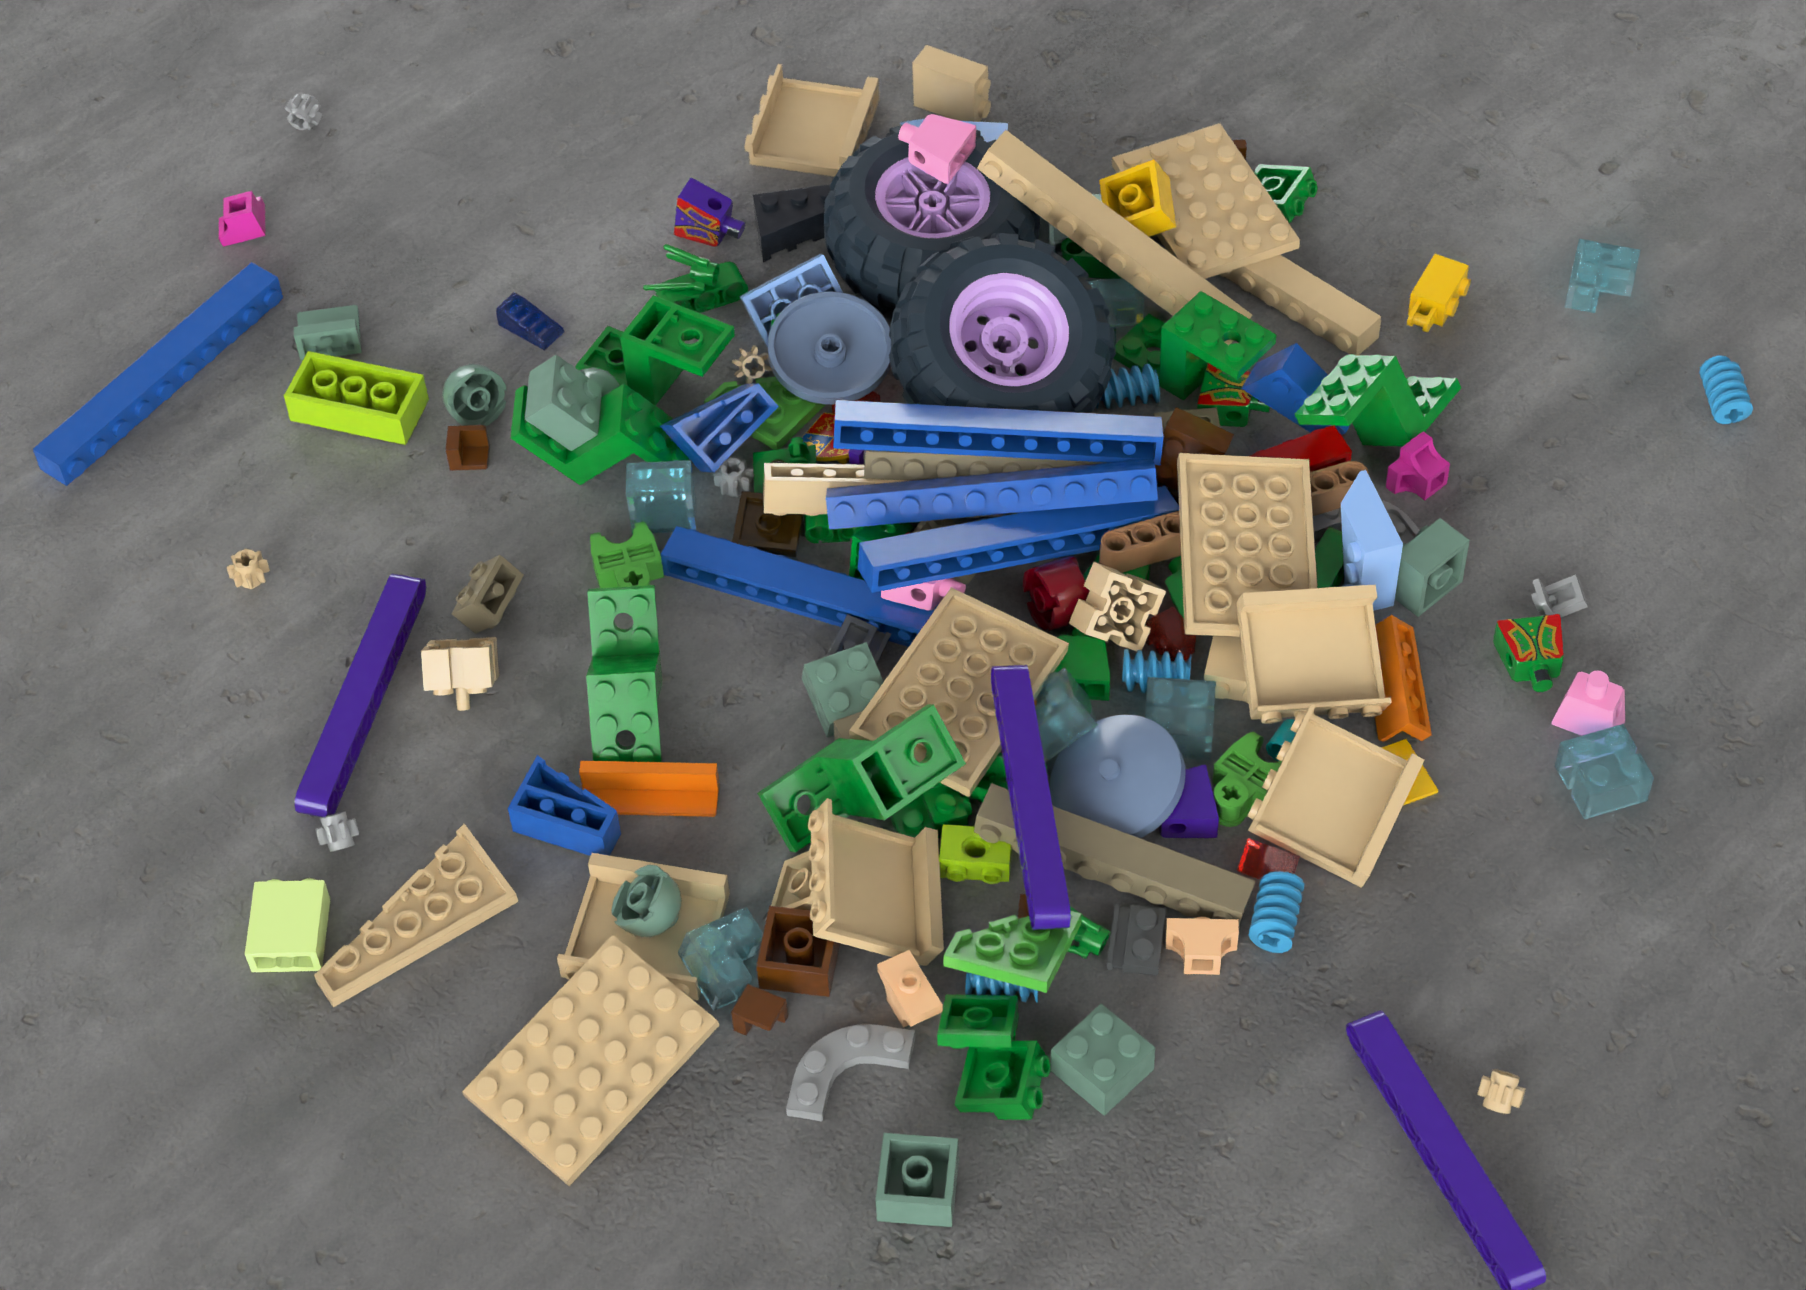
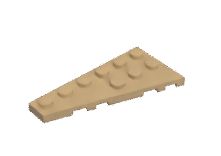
[314,824,518,1007]

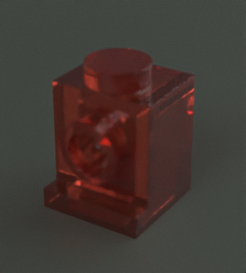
[1145,606,1196,661]

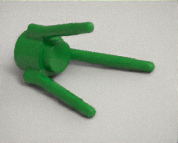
[643,244,720,292]
[1067,906,1111,959]

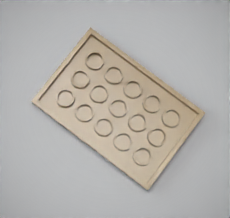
[1112,123,1300,279]
[1177,453,1317,637]
[849,587,1069,797]
[462,935,719,1186]

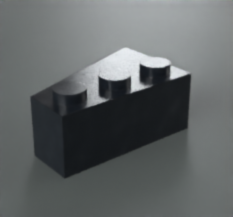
[753,184,830,262]

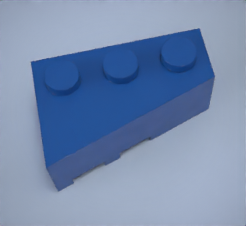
[1241,343,1351,435]
[660,383,779,472]
[508,755,621,856]

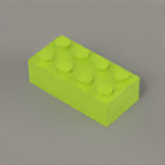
[284,351,429,445]

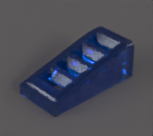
[496,292,564,350]

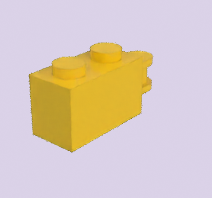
[1407,254,1471,332]

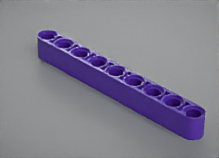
[295,573,426,817]
[991,665,1071,930]
[1346,1010,1546,1290]

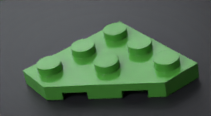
[704,377,826,450]
[943,910,1082,993]

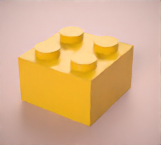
[1099,159,1176,237]

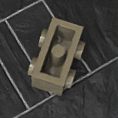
[451,555,524,634]

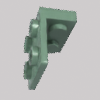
[293,305,362,361]

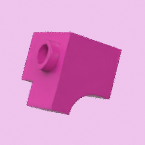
[219,191,265,247]
[1386,431,1450,501]

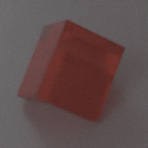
[1237,838,1300,880]

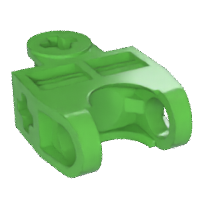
[590,521,664,588]
[1212,732,1282,827]

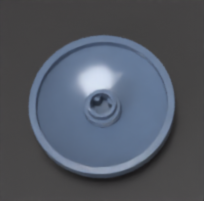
[768,292,891,405]
[1050,715,1185,838]

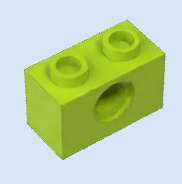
[939,824,1012,884]

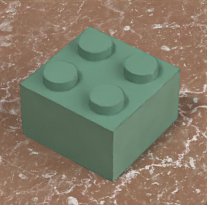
[525,355,602,451]
[1395,518,1470,617]
[801,642,884,738]
[1051,1004,1155,1116]
[875,1133,959,1227]

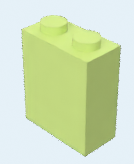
[245,878,330,972]

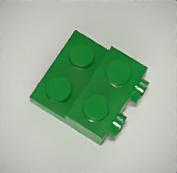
[1254,164,1317,223]
[890,782,972,838]
[937,994,1019,1049]
[954,1041,1051,1120]

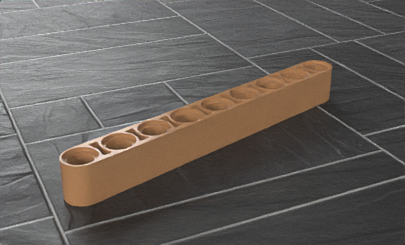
[1099,461,1369,573]

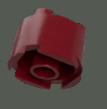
[1023,556,1090,631]

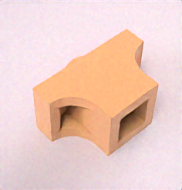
[1166,917,1239,975]
[877,950,943,1028]

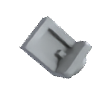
[1531,574,1588,618]

